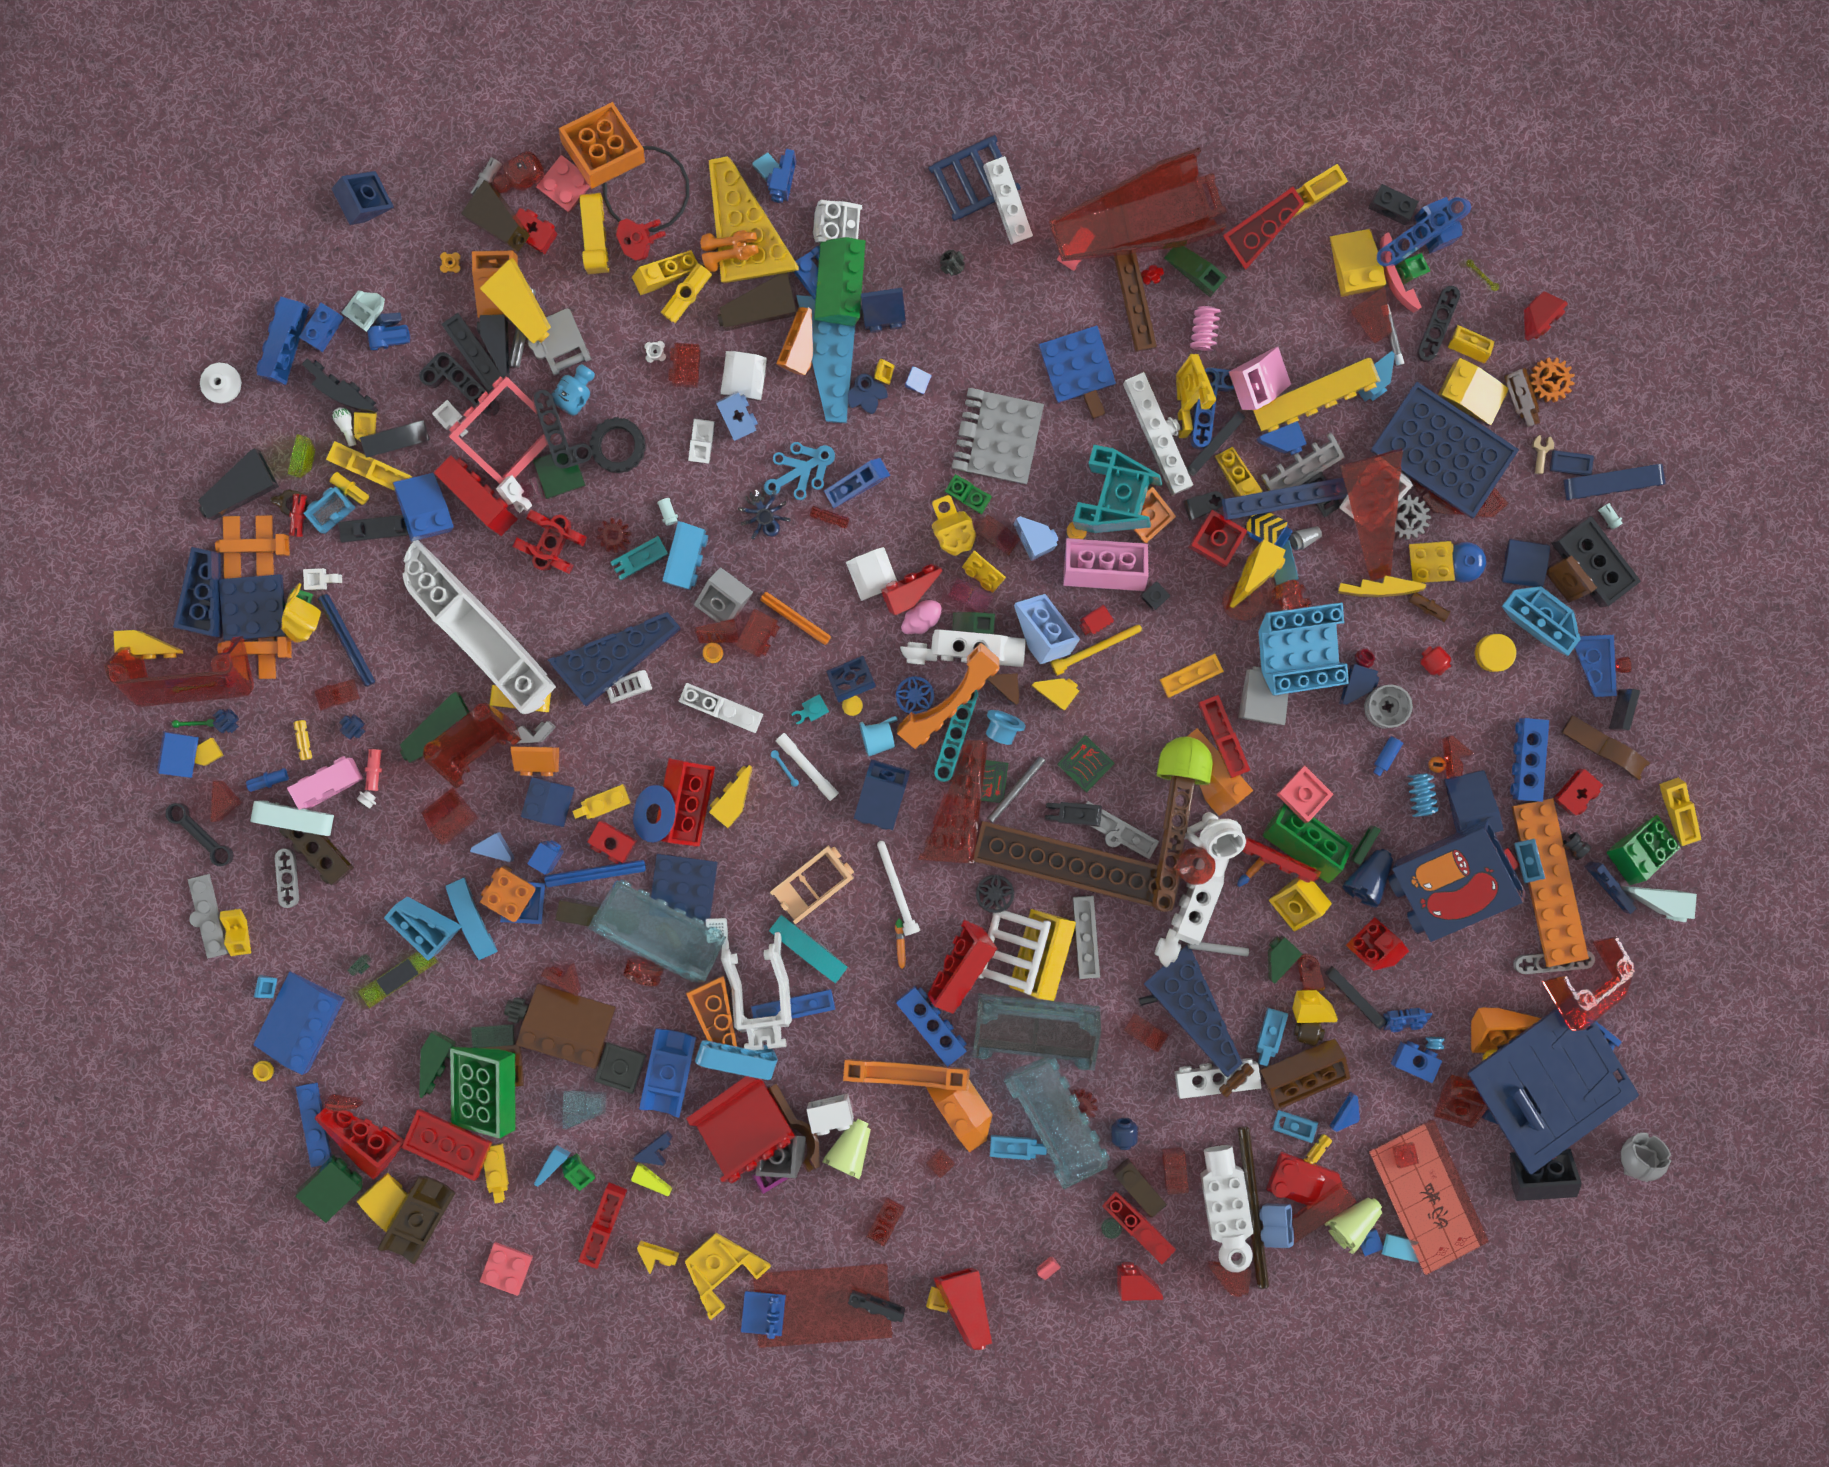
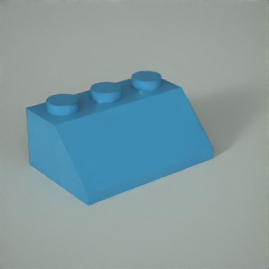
[663,521,708,590]

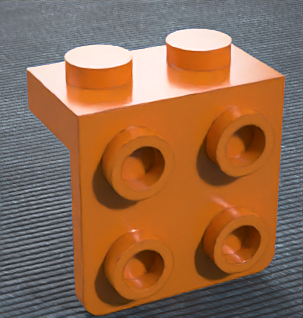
[480,866,536,922]

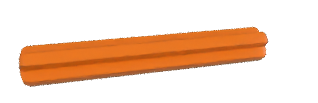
[760,592,831,645]

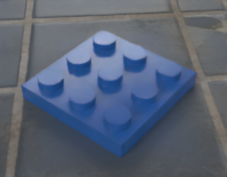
[1039,326,1116,403]

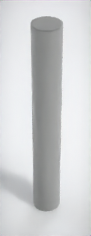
[1188,942,1249,956]

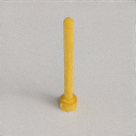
[1050,625,1142,676]

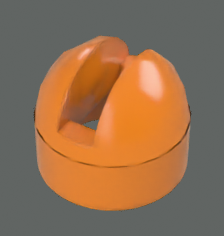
[1428,757,1446,773]

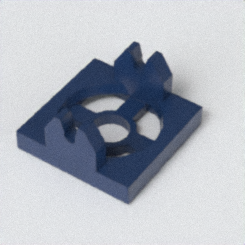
[826,656,876,703]

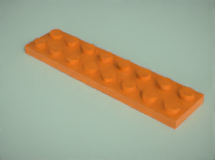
[1511,798,1589,967]

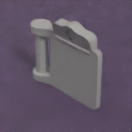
[528,308,592,376]

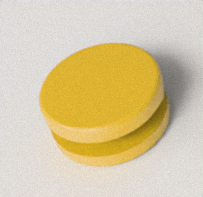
[1475,634,1516,672]

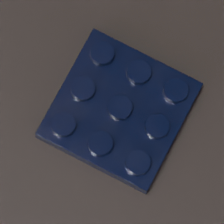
[219,574,287,641]
[649,854,718,922]

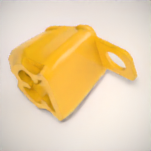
[932,495,976,556]
[281,583,321,643]

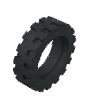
[590,417,646,473]

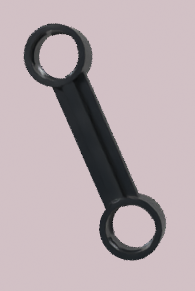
[165,803,234,866]

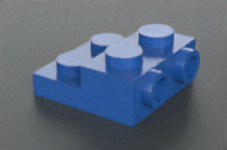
[767,149,796,203]

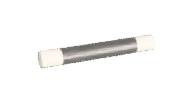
[1381,304,1404,366]

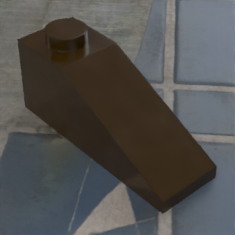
[1113,1158,1167,1218]

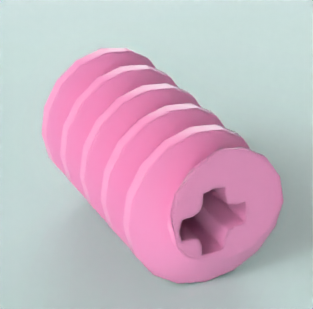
[1190,306,1221,351]

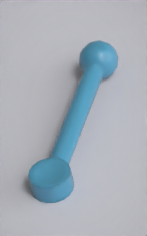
[771,750,799,787]

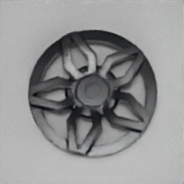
[976,875,1014,913]

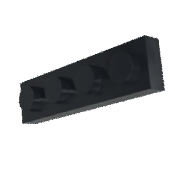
[441,313,503,392]

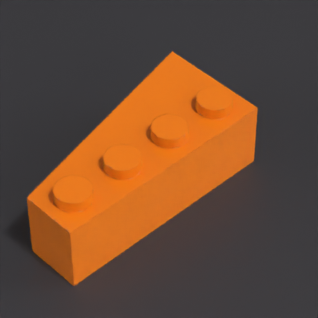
[686,975,737,1047]

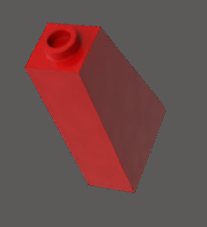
[934,1268,992,1350]

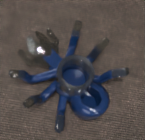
[738,488,791,540]

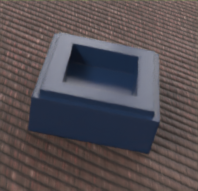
[375,312,402,327]

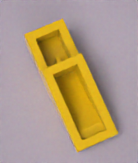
[1293,164,1348,218]
[1659,777,1701,846]

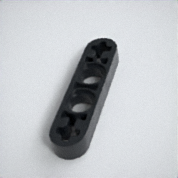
[1417,286,1460,362]
[1187,411,1246,476]
[1325,966,1387,1030]

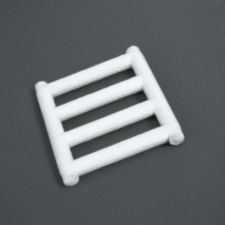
[978,906,1051,995]

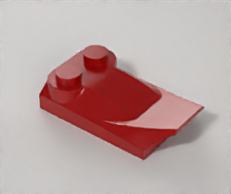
[1266,1152,1347,1211]

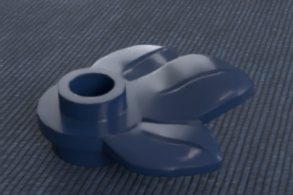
[848,373,888,414]

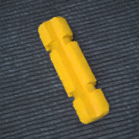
[293,720,312,760]
[1303,1134,1332,1164]

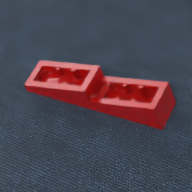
[1198,695,1251,778]
[578,1182,628,1269]

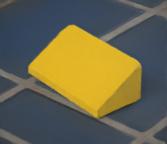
[1448,325,1495,364]

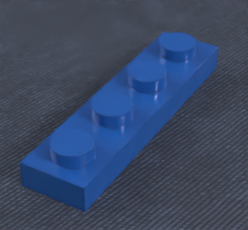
[751,989,836,1019]
[295,1082,332,1167]

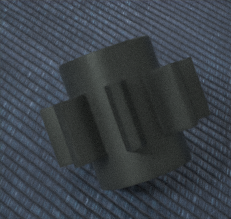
[940,249,965,276]
[504,997,529,1023]

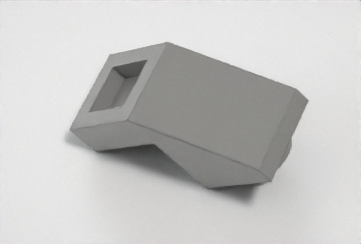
[507,721,556,744]

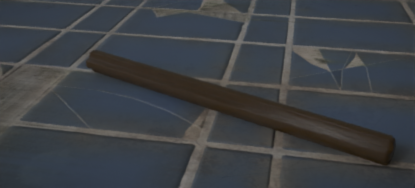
[1238,1126,1269,1289]

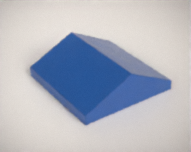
[500,881,545,924]

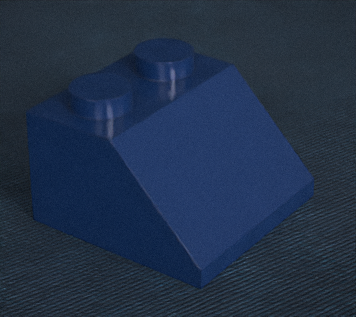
[331,171,394,225]
[521,777,575,827]

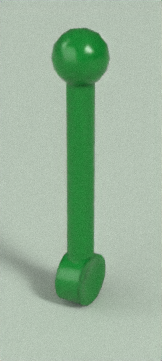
[172,719,214,728]

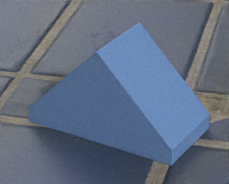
[470,832,514,862]

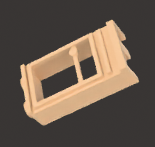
[770,845,854,924]

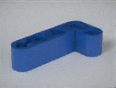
[1190,368,1234,450]

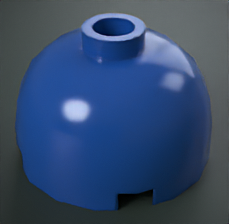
[1452,542,1486,583]

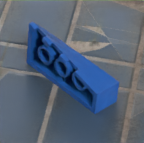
[256,296,310,385]

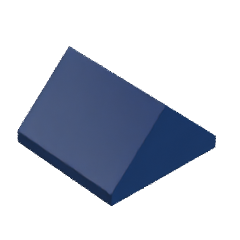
[157,731,199,778]

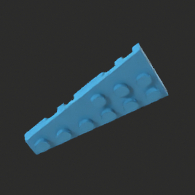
[796,295,855,423]

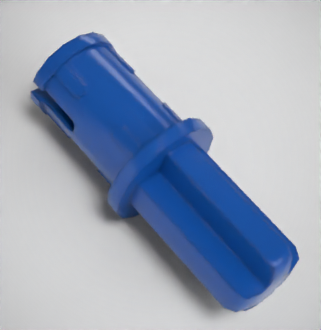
[246,768,289,792]

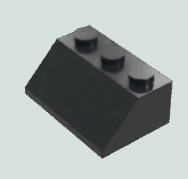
[1510,1149,1582,1201]

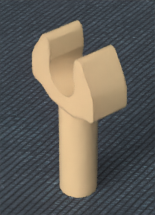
[1532,435,1554,474]

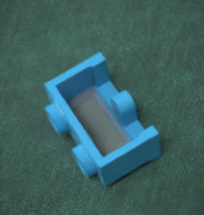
[304,487,356,534]

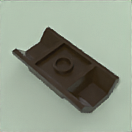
[377,1176,455,1265]

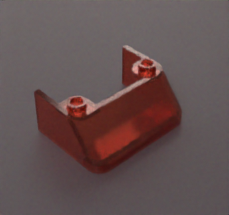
[1542,936,1634,1031]

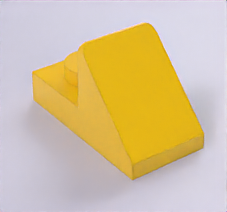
[637,1241,679,1274]

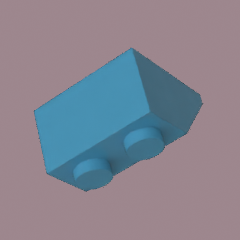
[1357,351,1395,402]

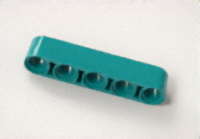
[934,690,978,782]

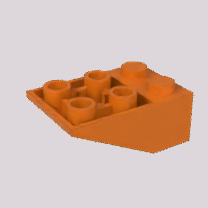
[472,251,518,318]

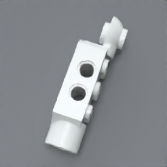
[900,630,1025,667]
[1155,849,1230,968]
[1200,1145,1253,1272]

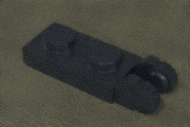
[1044,802,1102,827]

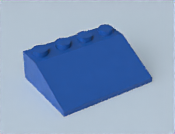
[254,971,345,1075]

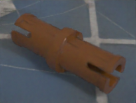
[1408,592,1451,623]

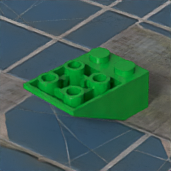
[1606,815,1680,886]

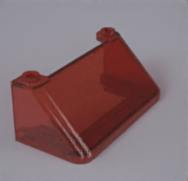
[104,636,254,707]

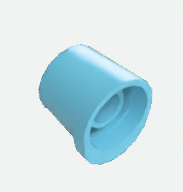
[859,716,898,757]

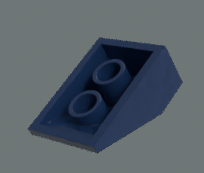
[861,288,906,333]
[1444,770,1504,833]

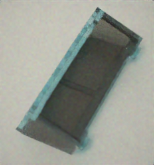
[972,993,1101,1070]

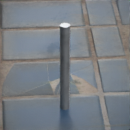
[987,756,1046,823]

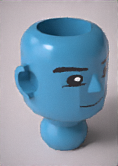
[551,364,595,416]

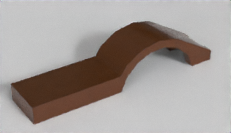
[1561,715,1650,780]
[767,1084,820,1172]

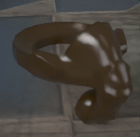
[270,489,308,515]

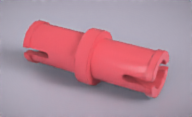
[365,749,382,791]

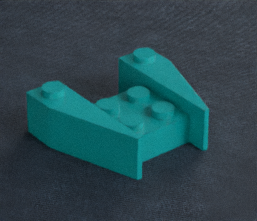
[1073,445,1162,533]

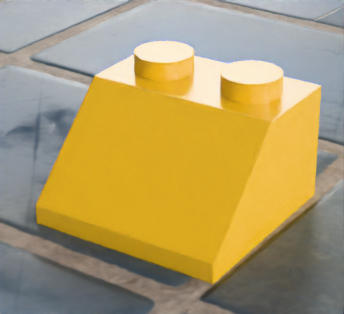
[1269,877,1332,931]

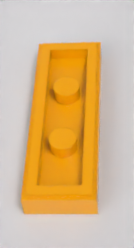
[1159,654,1224,698]

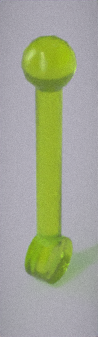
[1466,259,1500,291]

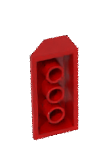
[656,758,715,847]

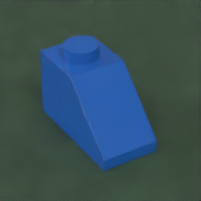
[1257,421,1307,455]

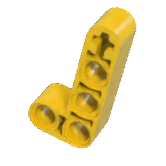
[580,193,609,274]

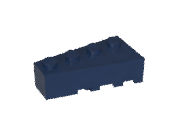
[173,547,222,638]

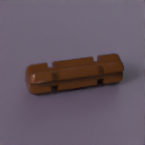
[1219,1063,1254,1097]

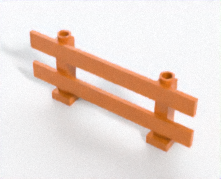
[215,515,292,680]

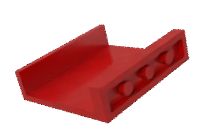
[686,1076,795,1183]

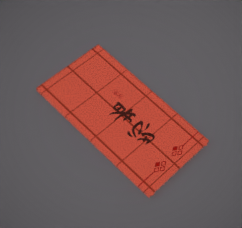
[1370,1120,1489,1275]
[753,1263,893,1348]

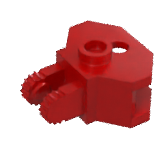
[616,218,666,261]

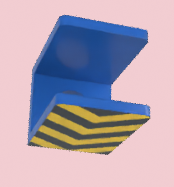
[1244,512,1292,548]

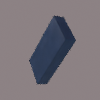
[1550,450,1594,476]

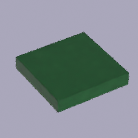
[533,453,586,499]

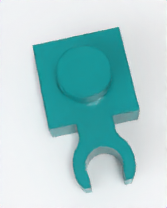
[792,694,829,724]

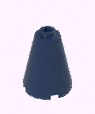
[1342,849,1393,908]

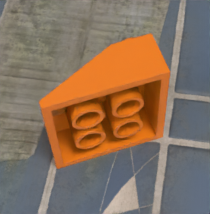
[559,102,645,189]

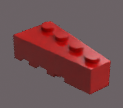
[434,455,518,536]

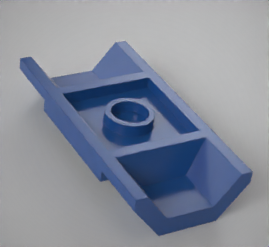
[639,1028,696,1118]

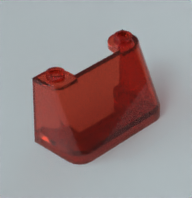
[423,703,522,789]

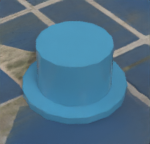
[986,710,1026,745]

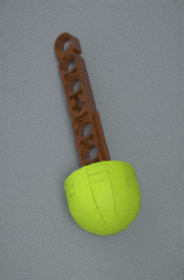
[1153,737,1213,912]

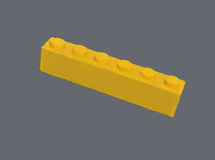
[1253,358,1380,433]

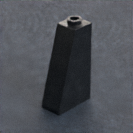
[198,448,279,520]

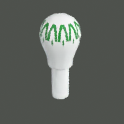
[332,407,357,447]

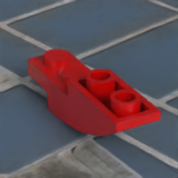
[1102,1191,1176,1265]

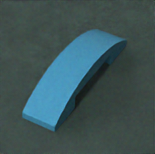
[446,877,498,960]

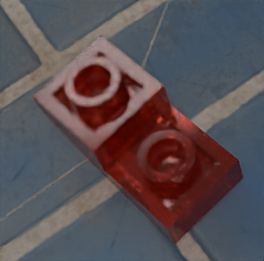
[866,1198,905,1246]

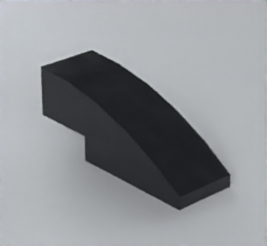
[360,420,430,458]

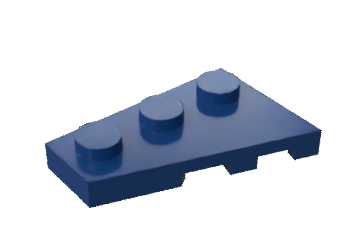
[1575,635,1617,697]

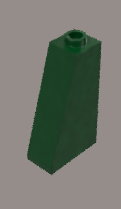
[400,692,478,763]

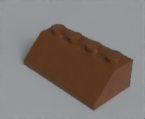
[1260,1038,1351,1111]

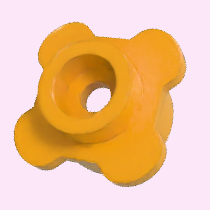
[440,252,461,273]

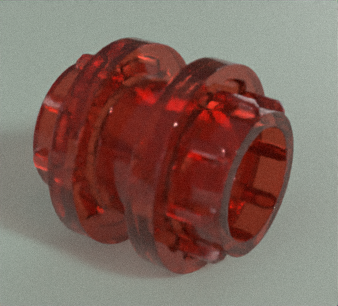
[1271,580,1312,611]

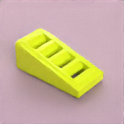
[631,1162,672,1196]

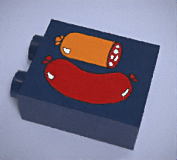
[1388,819,1526,942]

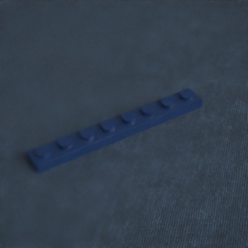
[1222,474,1361,520]

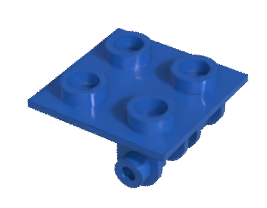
[1383,1008,1432,1032]
[741,1291,786,1339]

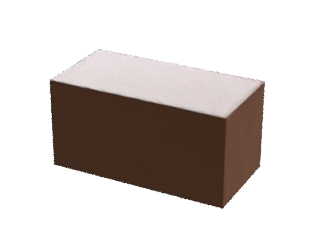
[1083,390,1105,419]

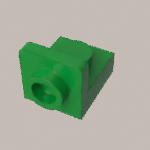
[1395,253,1430,285]
[561,1153,595,1191]

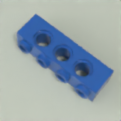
[1510,718,1549,802]
[896,986,967,1067]

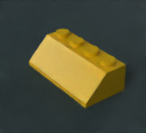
[1009,909,1076,1001]

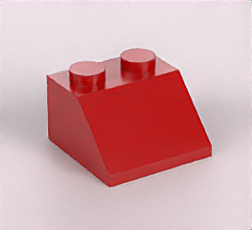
[1117,1262,1163,1301]

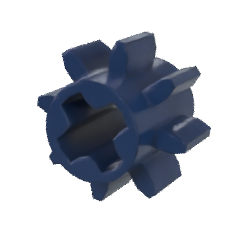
[213,708,239,733]
[339,714,366,740]

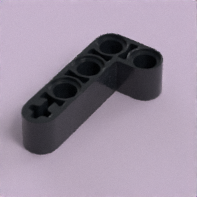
[419,352,500,417]
[532,389,592,469]

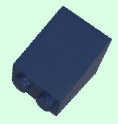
[854,759,910,830]

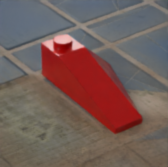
[315,1104,404,1180]

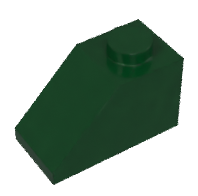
[1268,936,1303,984]

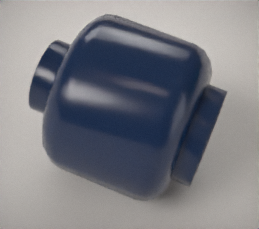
[1111,1118,1138,1150]

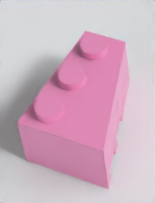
[287,756,364,810]

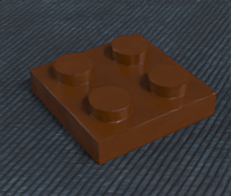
[1546,555,1597,603]

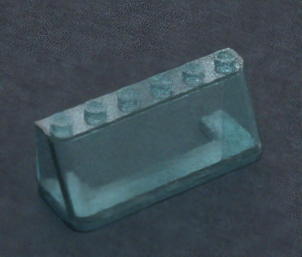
[588,879,726,983]
[1004,1056,1110,1189]

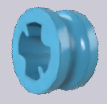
[1425,1036,1445,1049]

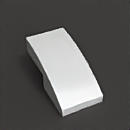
[688,419,715,463]

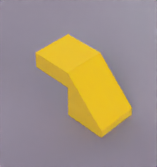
[219,909,251,956]

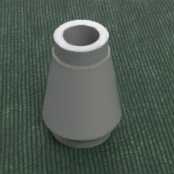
[1290,526,1322,550]

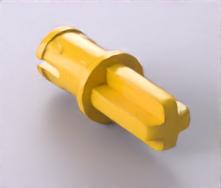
[330,472,369,505]

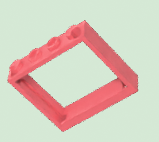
[449,376,558,484]

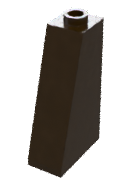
[461,180,530,252]
[717,273,796,331]
[555,897,640,934]

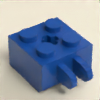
[1414,197,1463,254]

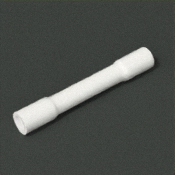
[776,733,839,801]

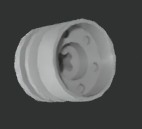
[1364,685,1413,729]

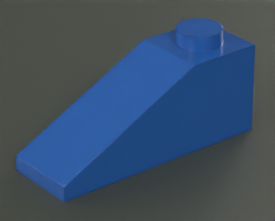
[824,458,890,508]

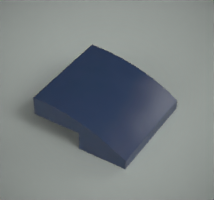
[1501,539,1550,587]

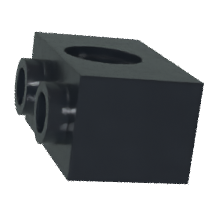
[1368,184,1419,225]

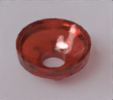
[1177,847,1216,885]

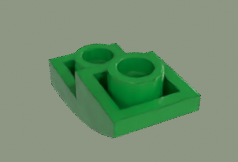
[945,474,992,515]

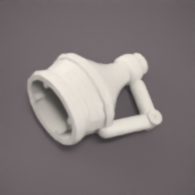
[1184,812,1246,860]

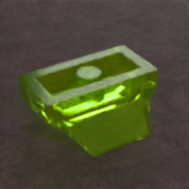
[288,434,316,478]

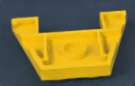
[1176,354,1216,438]
[685,1233,771,1320]

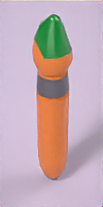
[895,919,906,969]

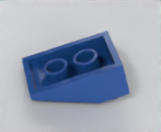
[393,473,454,542]

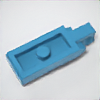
[1256,1007,1288,1066]
[990,1135,1047,1160]

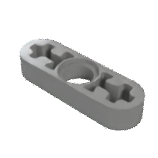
[275,848,299,908]

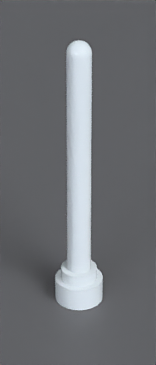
[877,841,920,936]

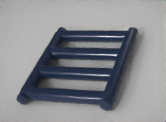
[928,135,1021,221]

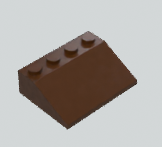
[516,983,616,1069]

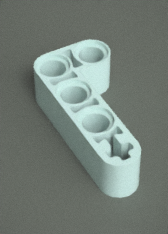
[250,800,334,836]

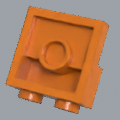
[1133,485,1176,543]

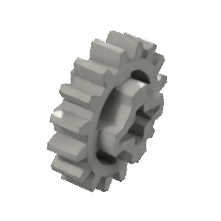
[1385,495,1431,540]

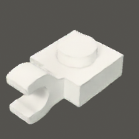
[432,400,468,437]
[496,475,532,513]
[303,568,342,590]

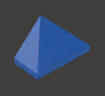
[1329,1092,1360,1132]

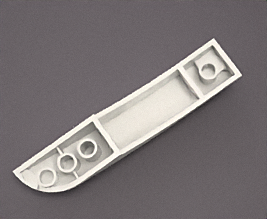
[403,540,556,714]

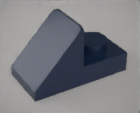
[633,1130,673,1166]

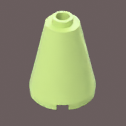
[822,1119,871,1179]
[1325,1198,1382,1254]

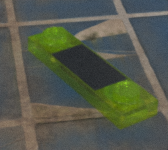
[358,951,438,1008]

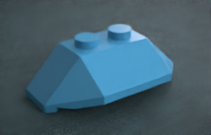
[1501,586,1581,656]

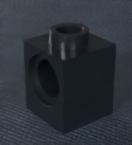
[1139,581,1170,611]

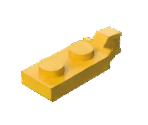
[572,784,631,819]
[484,1144,509,1203]

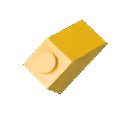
[1031,678,1079,711]
[1292,990,1338,1023]

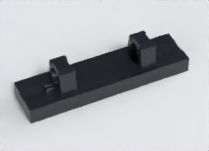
[338,515,409,543]

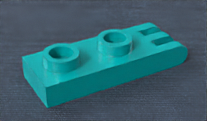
[610,536,669,581]

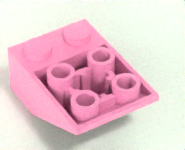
[1229,346,1291,410]

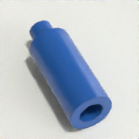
[1373,736,1404,776]

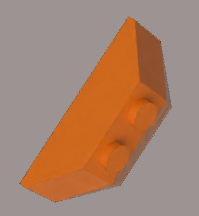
[926,1080,992,1152]

